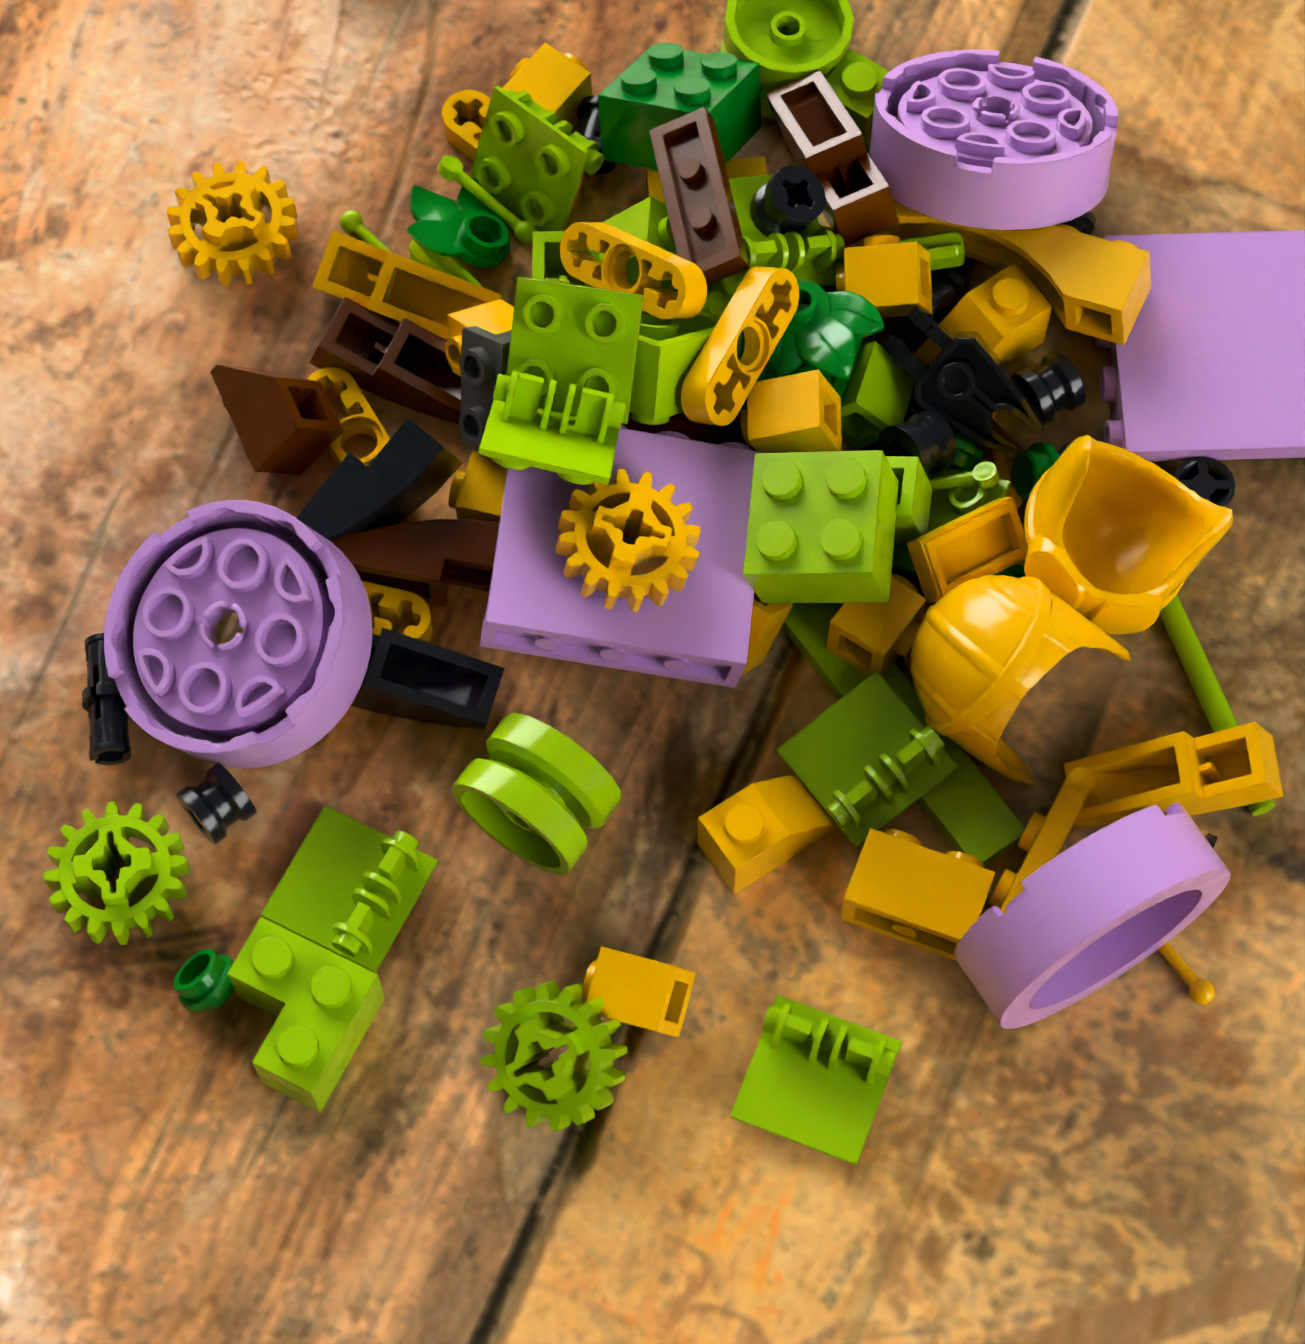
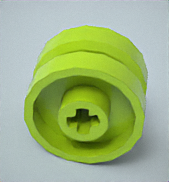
[720,0,854,119]
[451,712,621,875]

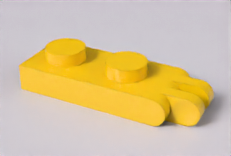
[988,767,1093,914]

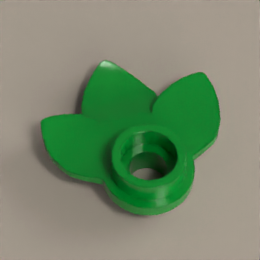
[407,178,510,268]
[766,280,884,380]

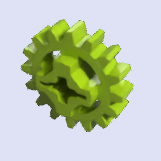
[43,801,191,945]
[480,980,628,1131]

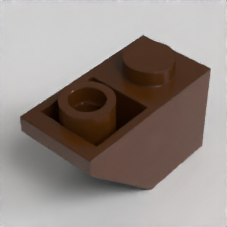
[210,364,343,475]

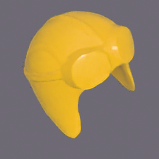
[1024,435,1233,635]
[910,575,1131,785]

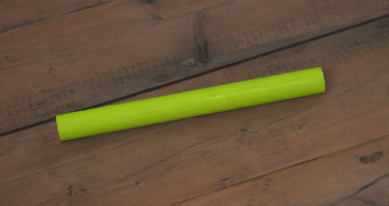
[1159,595,1276,816]

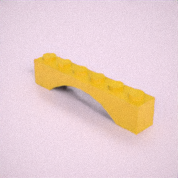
[817,199,1151,345]

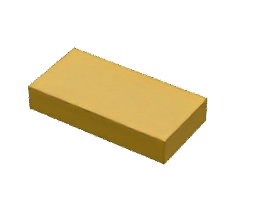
[906,496,1028,603]

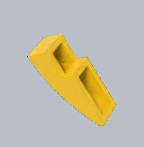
[312,230,502,339]
[1064,721,1284,827]

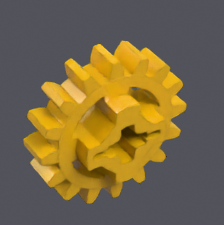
[167,161,299,287]
[555,469,701,612]

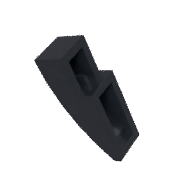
[296,418,463,542]
[351,628,505,730]

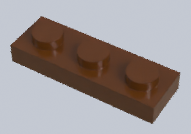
[649,106,750,286]

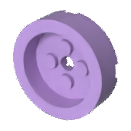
[869,50,1119,230]
[104,500,373,769]
[954,802,1231,1029]

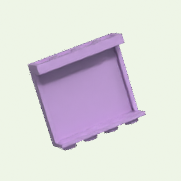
[1094,230,1305,462]
[480,424,765,688]

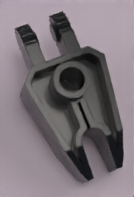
[882,306,1043,456]

